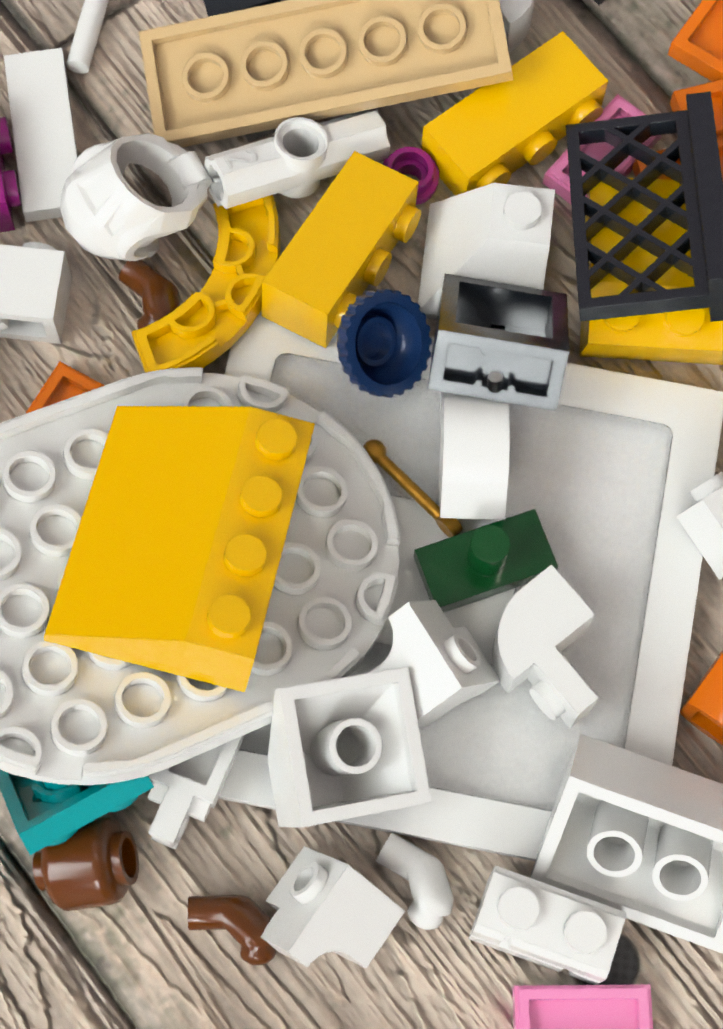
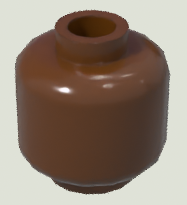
[32,817,139,911]

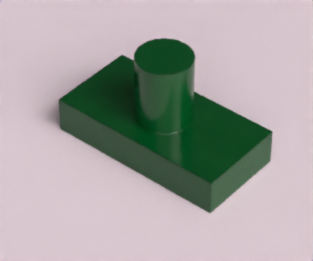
[413,509,559,613]

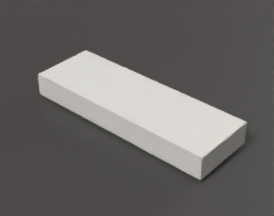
[3,48,78,222]

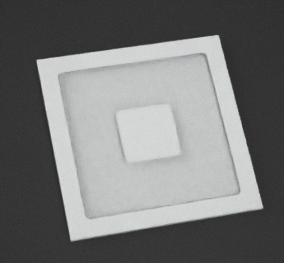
[148,310,723,861]

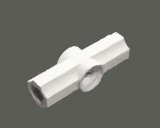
[204,110,390,209]

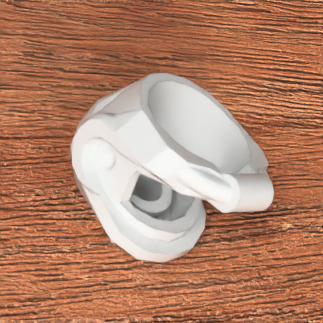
[60,133,212,261]

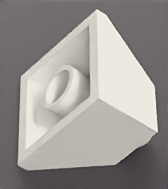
[418,183,555,328]
[268,667,432,828]

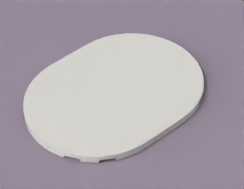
[0,367,401,785]

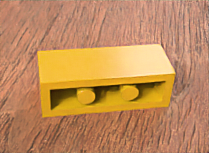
[421,31,608,195]
[262,151,421,348]

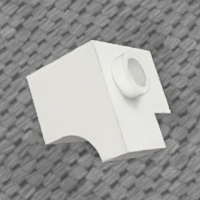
[369,600,500,728]
[261,846,405,968]

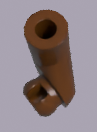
[118,259,180,329]
[188,895,277,965]

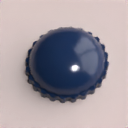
[337,288,432,398]

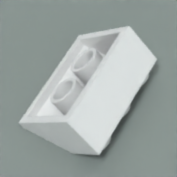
[530,733,723,953]

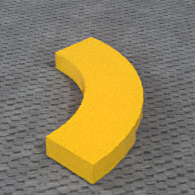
[131,195,281,372]

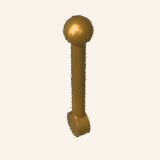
[363,439,463,537]

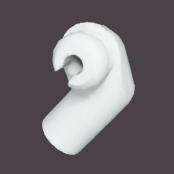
[376,833,454,930]

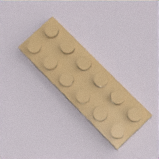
[139,0,514,148]

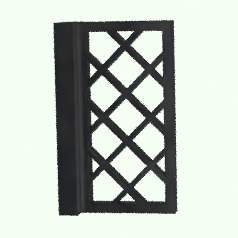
[566,92,723,322]

